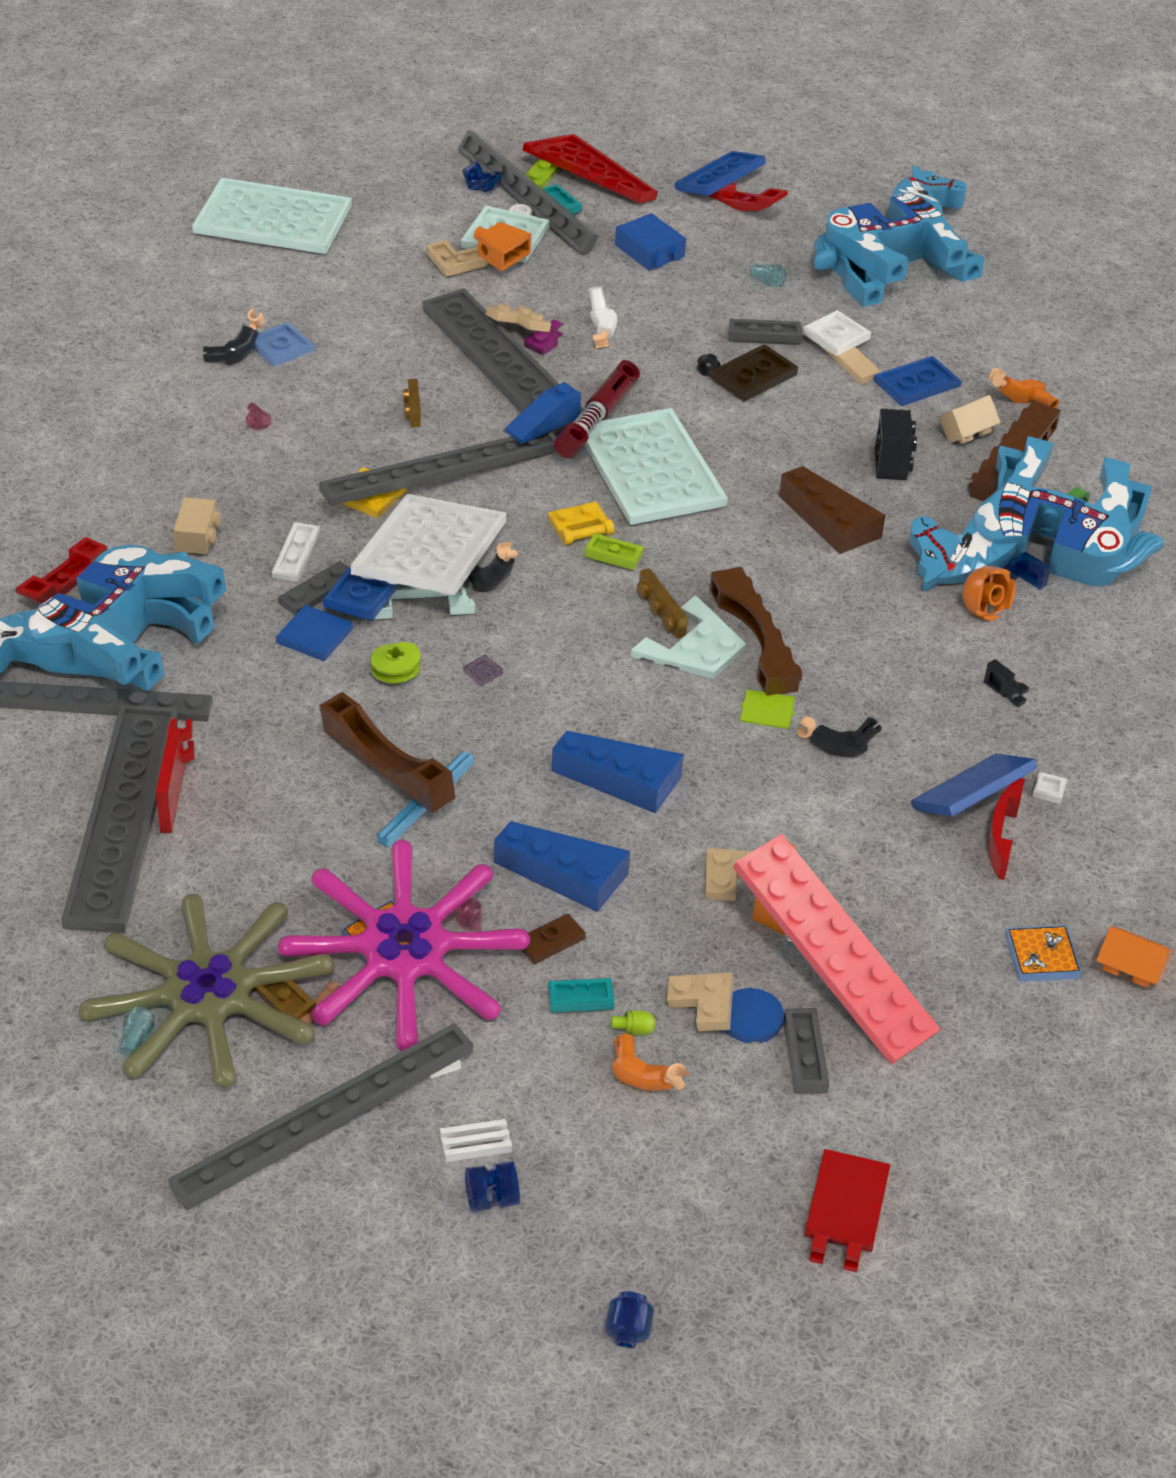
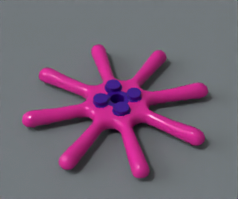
[277,839,531,1051]

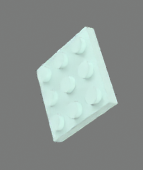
[461,205,549,263]

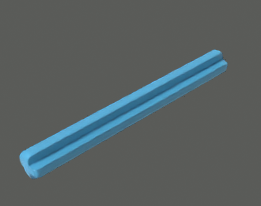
[377,751,474,847]

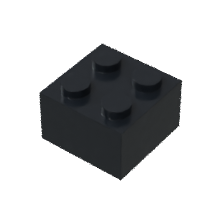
[874,409,917,480]

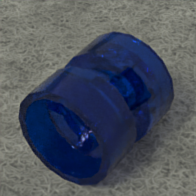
[465,1160,520,1212]

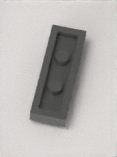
[729,318,802,343]
[278,561,349,615]
[784,1008,829,1093]

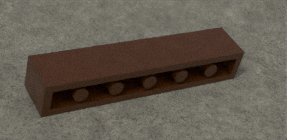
[969,400,1061,502]

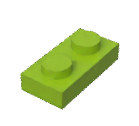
[526,159,559,188]
[584,533,644,570]

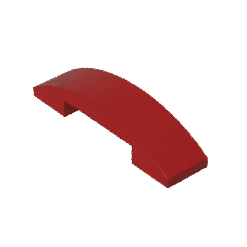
[709,182,788,211]
[16,537,107,603]
[988,778,1025,880]

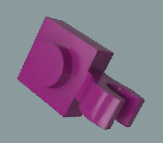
[524,319,563,356]

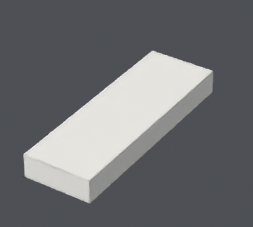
[272,522,320,582]

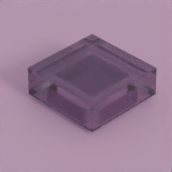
[463,654,503,687]

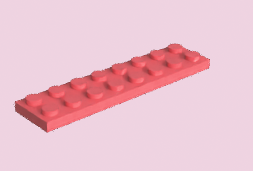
[733,834,941,1065]

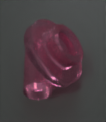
[246,403,271,429]
[456,898,482,931]

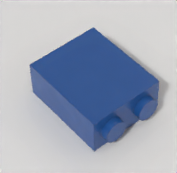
[615,213,686,271]

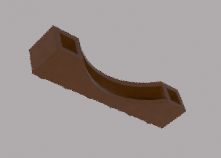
[709,567,802,696]
[319,692,456,813]

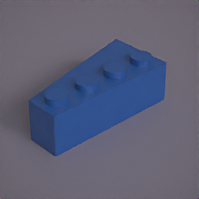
[552,730,684,813]
[494,821,630,912]

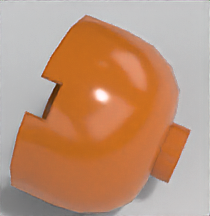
[962,565,1016,621]

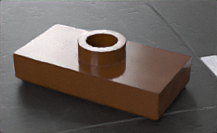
[521,913,586,965]

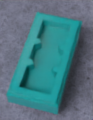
[542,184,582,214]
[548,978,615,1013]

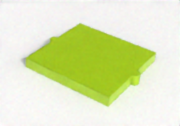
[740,689,795,730]

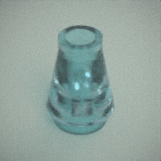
[750,263,786,287]
[118,1007,156,1056]

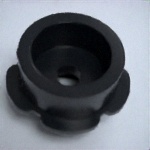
[697,353,721,377]

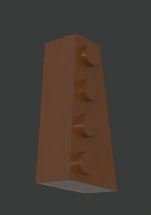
[779,466,886,554]

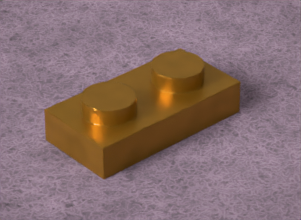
[403,378,421,427]
[253,980,316,1019]

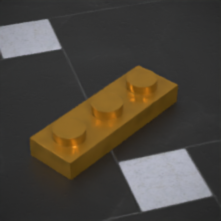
[637,568,688,639]

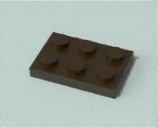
[711,344,798,401]

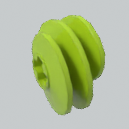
[370,642,421,684]

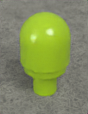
[610,1010,656,1036]

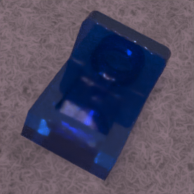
[462,161,502,192]
[1006,551,1051,590]

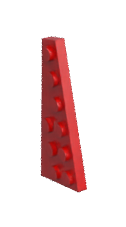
[522,134,658,203]

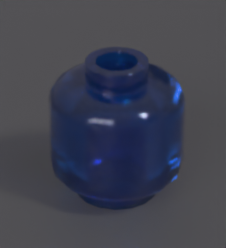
[605,1291,654,1348]

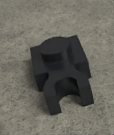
[984,659,1029,707]

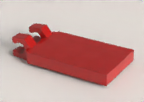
[156,718,195,833]
[804,1149,891,1273]

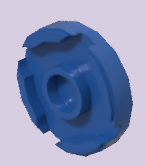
[725,988,784,1043]

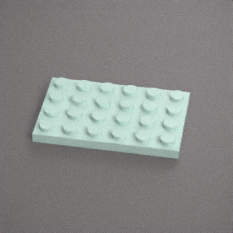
[192,178,352,254]
[584,408,728,525]

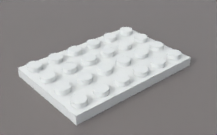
[351,494,506,595]

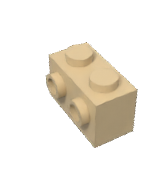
[938,395,1001,445]
[173,497,221,554]

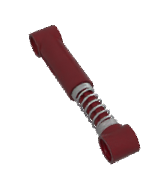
[554,360,641,459]

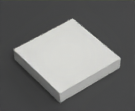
[803,310,871,356]

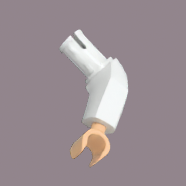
[588,286,617,349]

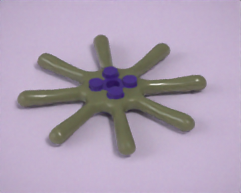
[79,893,335,1088]

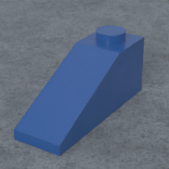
[505,382,581,444]

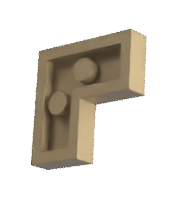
[426,240,488,277]
[486,303,551,332]
[705,848,753,901]
[667,972,734,1032]

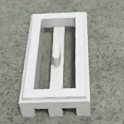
[440,1119,512,1162]

